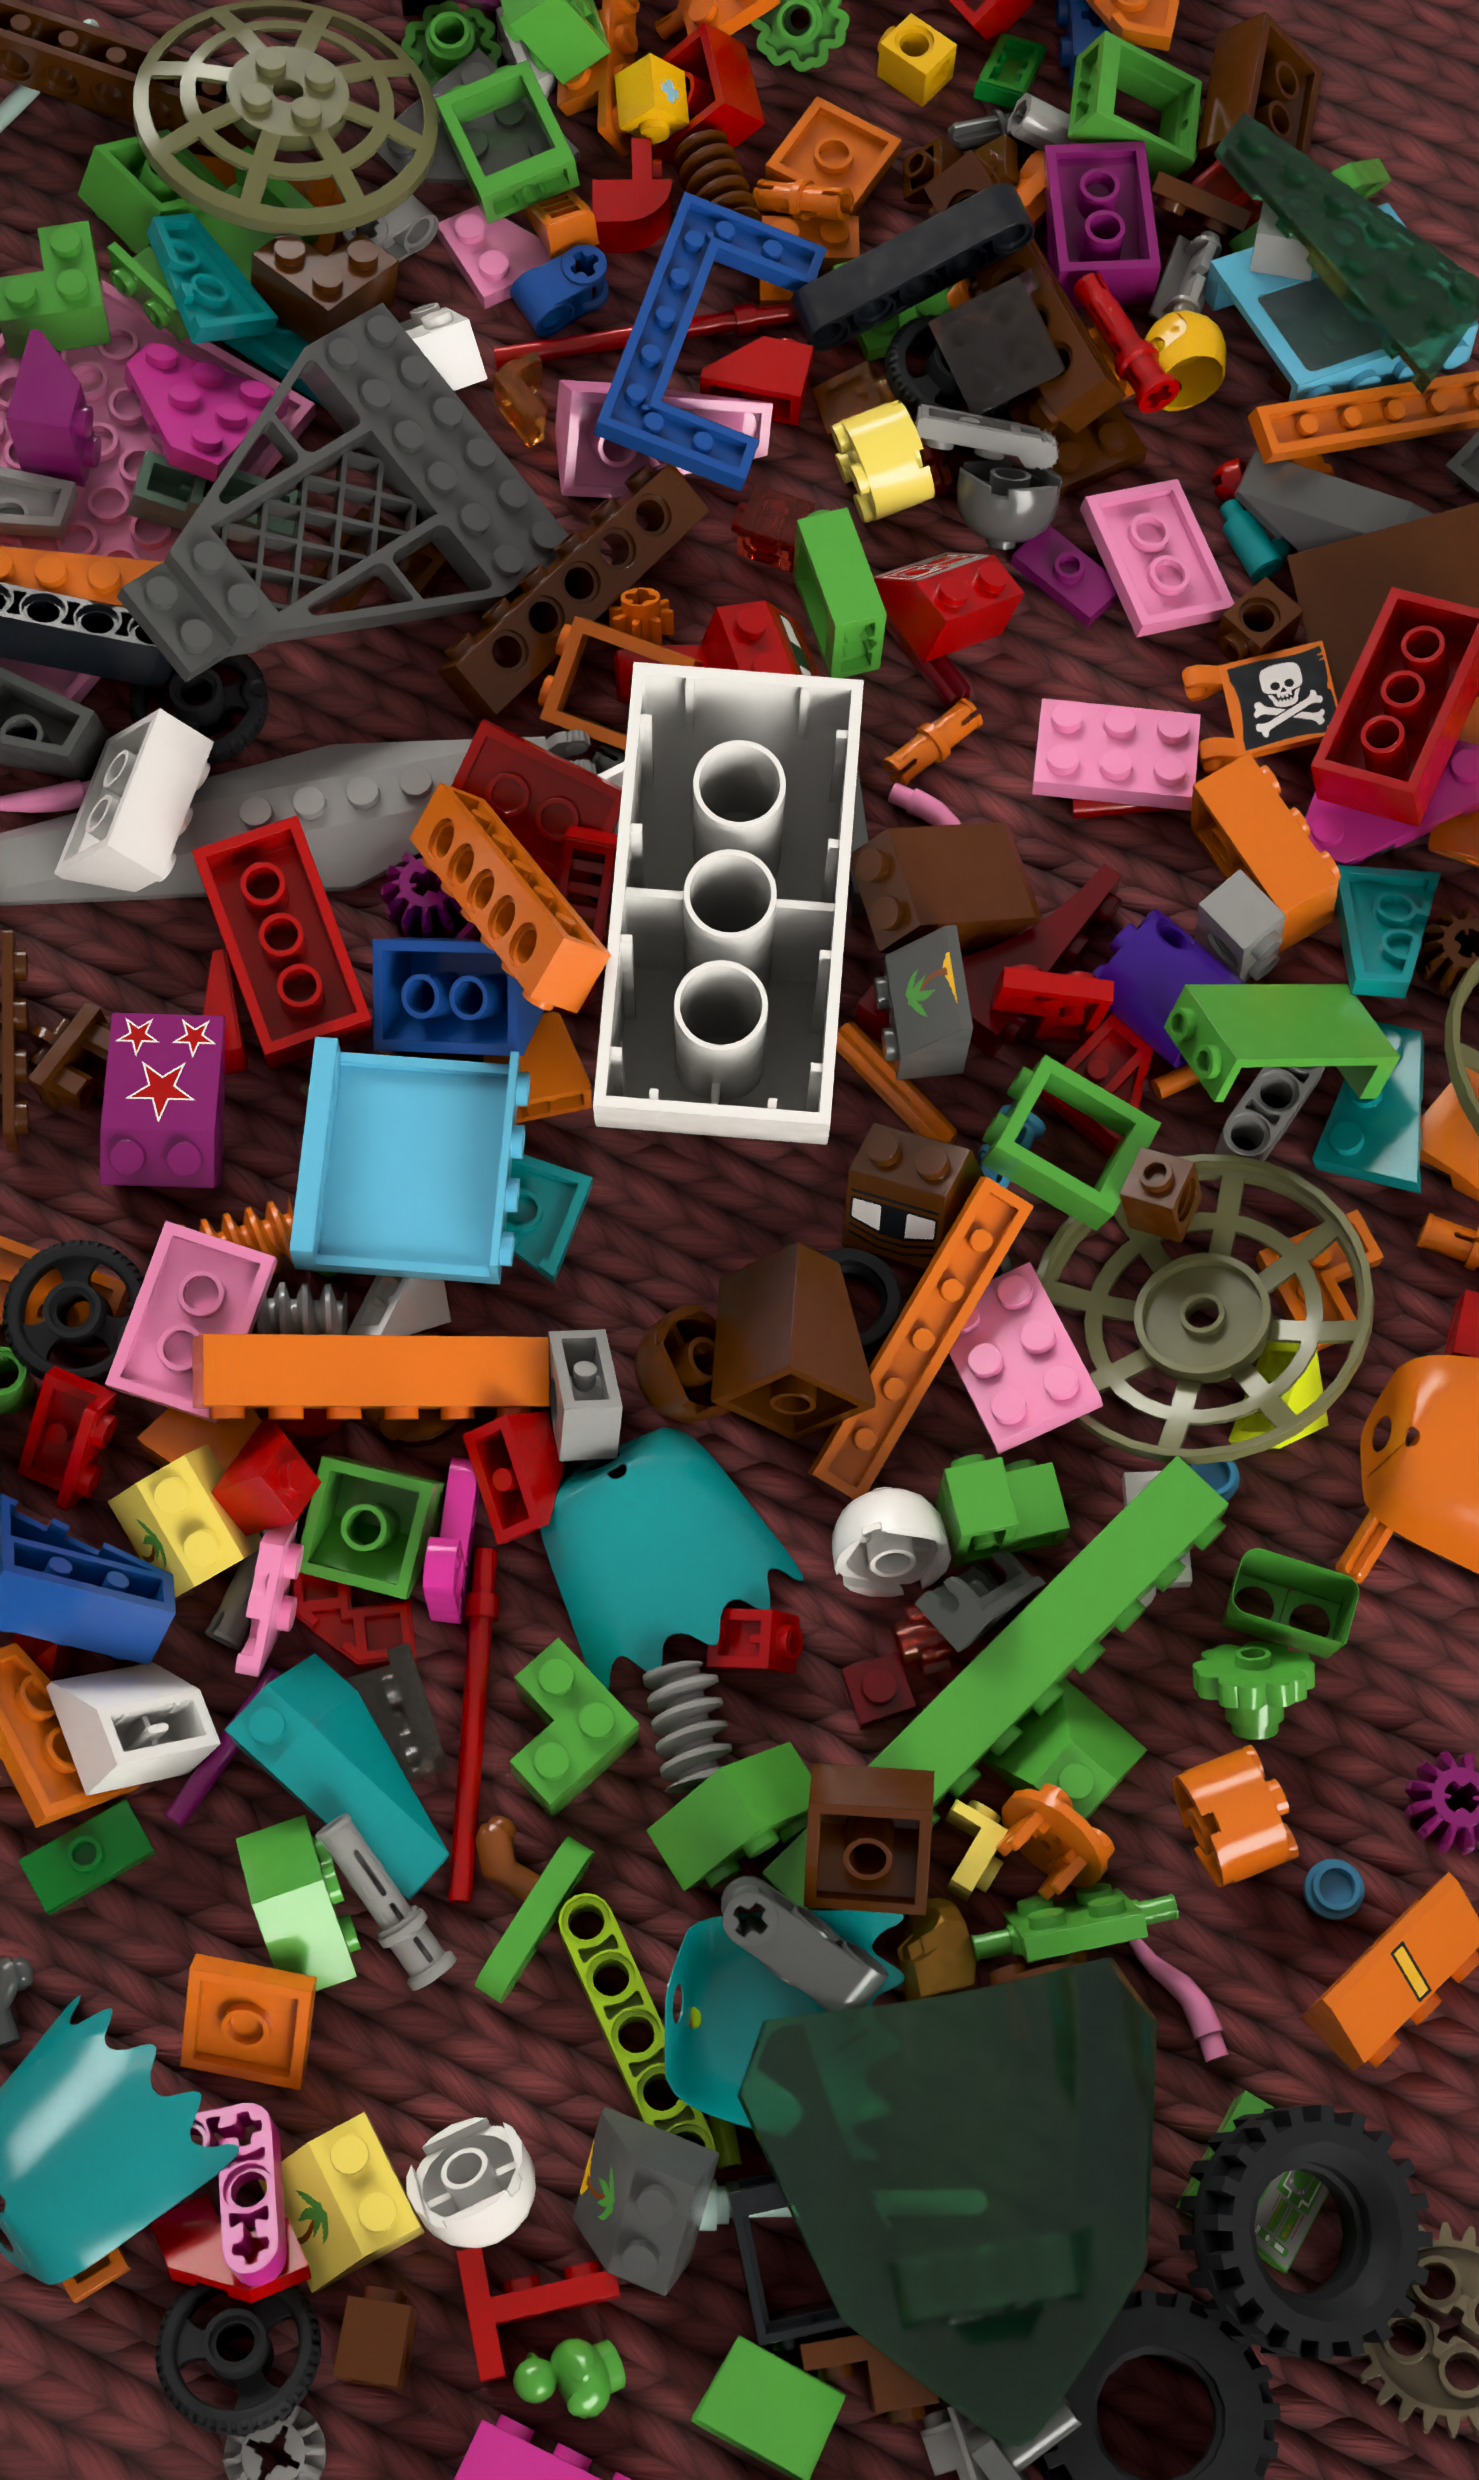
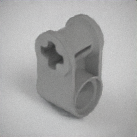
[343,194,439,263]

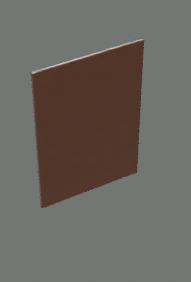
[1287,502,1479,704]

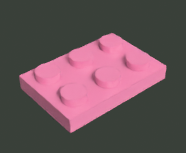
[1080,479,1235,638]
[1032,698,1201,811]
[105,1221,278,1424]
[948,1262,1103,1455]

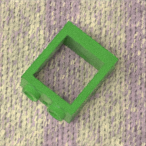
[1068,30,1202,181]
[435,60,580,224]
[793,507,887,678]
[980,1055,1161,1231]

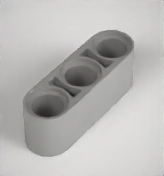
[1215,1066,1326,1161]

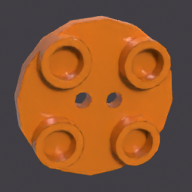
[996,1784,1115,1900]

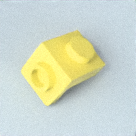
[946,1799,1008,1902]

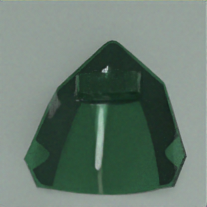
[737,1958,1158,2447]

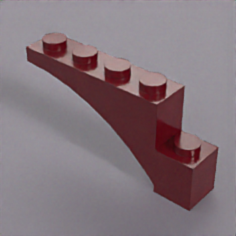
[855,864,1122,1057]

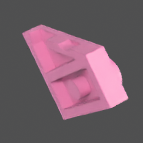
[437,205,553,309]

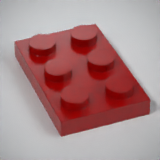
[451,719,622,881]

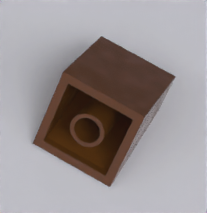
[850,822,1042,957]
[711,1242,876,1441]

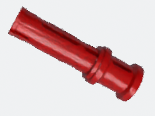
[1073,272,1180,413]

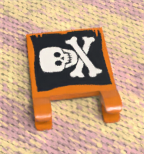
[1182,640,1338,774]

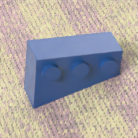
[0,1493,176,1665]

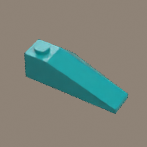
[225,1653,450,1901]

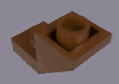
[903,134,1018,204]
[798,2334,939,2424]

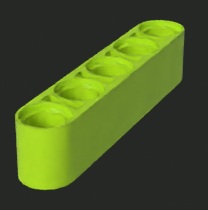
[558,1893,716,2151]

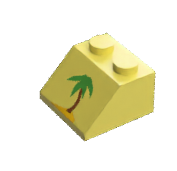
[108,1444,262,1598]
[258,2112,425,2294]

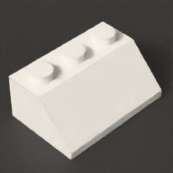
[54,708,214,892]

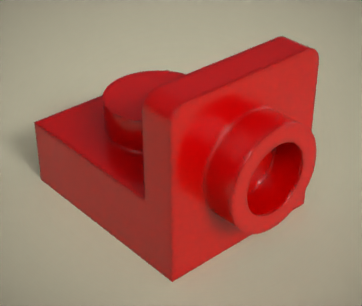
[706,1608,803,1674]

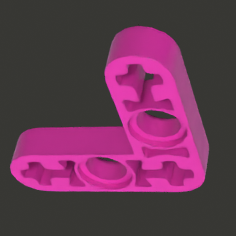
[423,1457,480,1624]
[190,2103,287,2286]

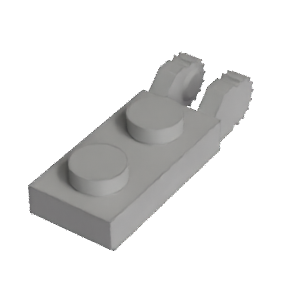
[915,404,1059,471]

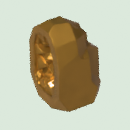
[896,1898,976,2004]

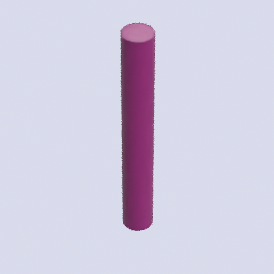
[163,1667,282,1828]

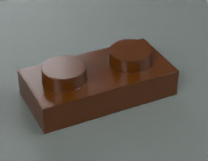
[1151,171,1252,237]

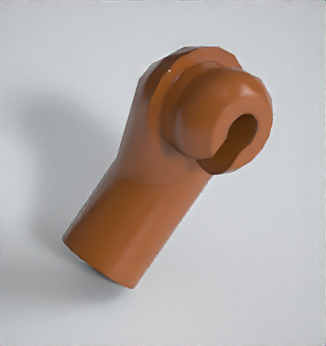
[475,1816,541,1902]

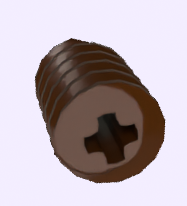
[673,129,762,222]

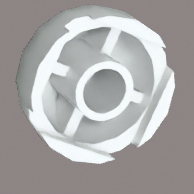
[832,1487,951,1597]
[406,2117,536,2248]

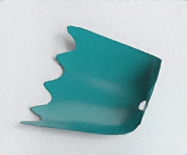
[540,1427,804,1690]
[665,1910,905,2161]
[0,1995,239,2285]

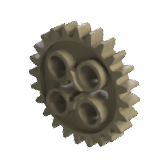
[1350,2222,1479,2438]

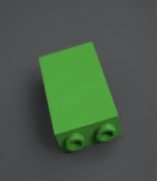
[107,145,319,342]
[1164,984,1401,1102]

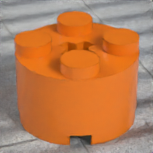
[1172,1744,1300,1888]

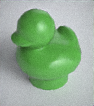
[513,2338,626,2419]

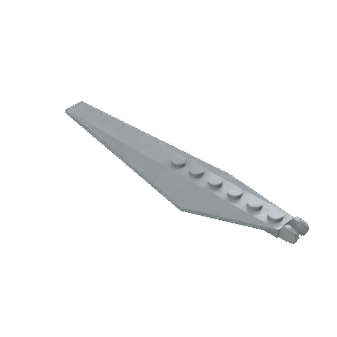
[0,729,597,906]

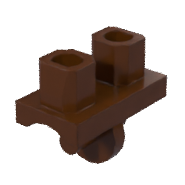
[28,1001,110,1111]

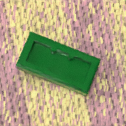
[973,33,1047,110]
[18,1799,157,1916]

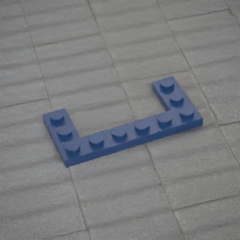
[593,192,827,492]

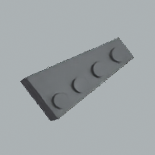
[0,666,109,781]

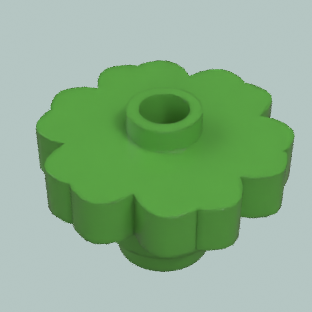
[751,0,850,72]
[401,1,502,88]
[1192,1641,1315,1740]

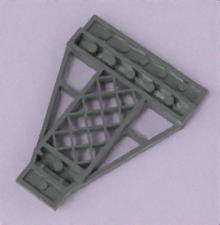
[117,302,568,683]

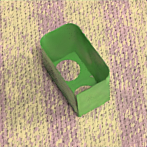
[1221,1548,1359,1659]
[691,2335,846,2480]

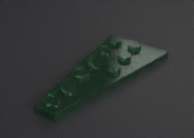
[1214,112,1479,394]

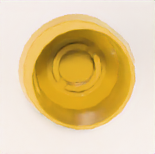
[1144,310,1227,412]

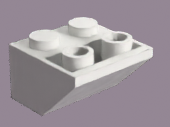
[400,303,488,391]
[46,1662,221,1796]

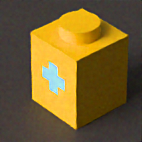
[615,53,689,146]

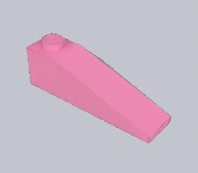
[555,380,773,498]

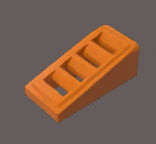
[522,189,599,259]

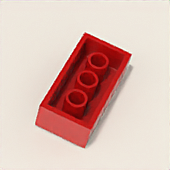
[1311,587,1479,827]
[191,815,373,1070]

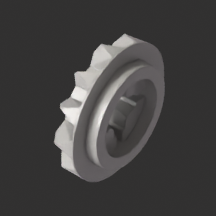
[222,2405,326,2480]

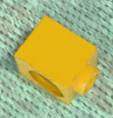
[877,13,957,107]

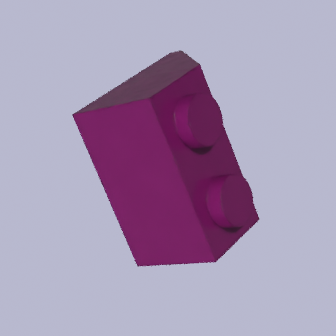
[6,329,101,487]

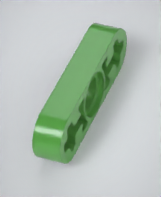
[474,1836,595,2004]

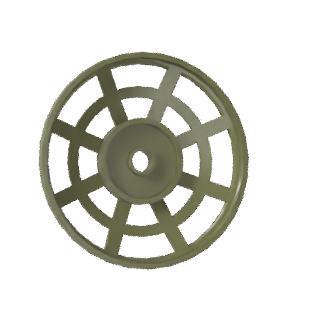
[133,0,439,236]
[1036,1154,1375,1465]

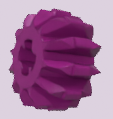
[381,851,467,938]
[1404,1751,1479,1855]

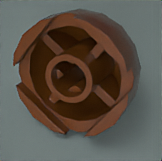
[634,1304,730,1423]

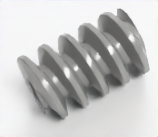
[252,1282,348,1335]
[643,1661,732,1794]

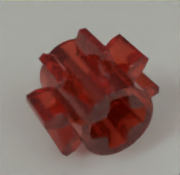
[892,1603,957,1676]

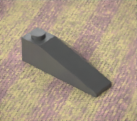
[1234,451,1434,552]

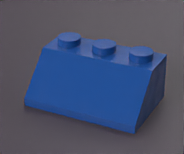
[372,937,544,1056]

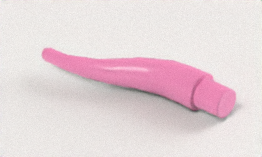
[0,780,91,813]
[888,782,961,826]
[1128,1939,1229,2063]

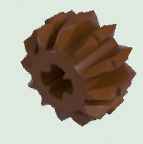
[1416,907,1479,998]

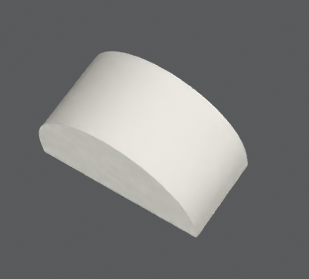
[593,662,864,1145]

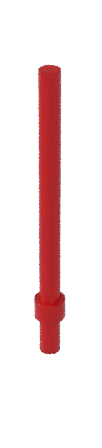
[493,302,796,368]
[448,1548,500,1904]

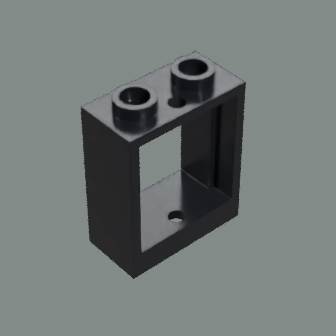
[725,2171,866,2351]

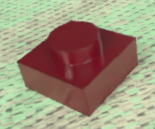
[840,1652,917,1729]

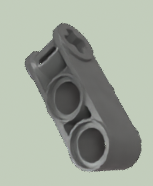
[721,1876,889,2025]

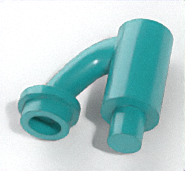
[1219,499,1293,582]

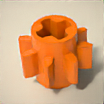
[609,587,675,645]

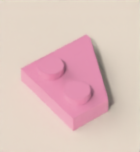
[235,1521,304,1677]

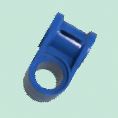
[510,244,609,337]

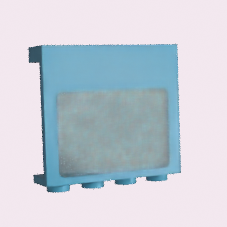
[1204,203,1479,402]

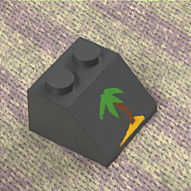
[874,925,973,1080]
[573,2107,720,2296]

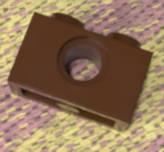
[333,2286,420,2392]

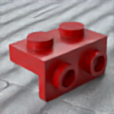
[17,1366,118,1512]

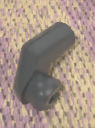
[0,1956,34,2050]

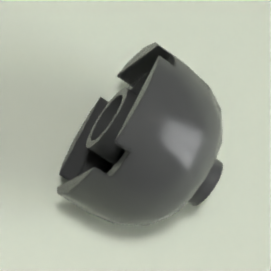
[957,458,1062,550]

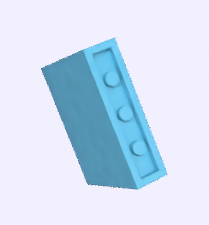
[289,1037,530,1285]

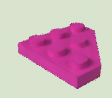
[124,341,289,483]
[1305,740,1479,866]

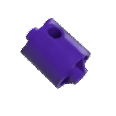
[1092,909,1246,1069]

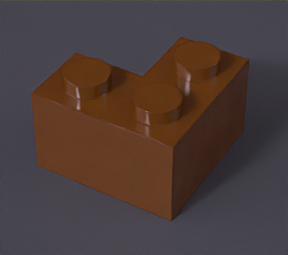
[251,233,399,344]

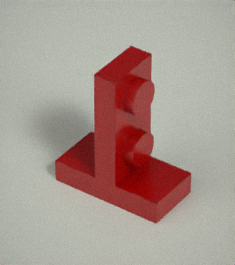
[456,2248,621,2384]

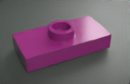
[1011,525,1119,627]

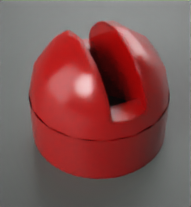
[1212,457,1247,502]

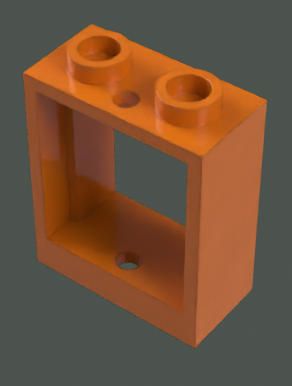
[538,616,703,751]

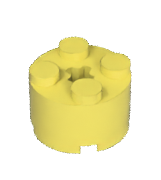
[830,400,935,524]

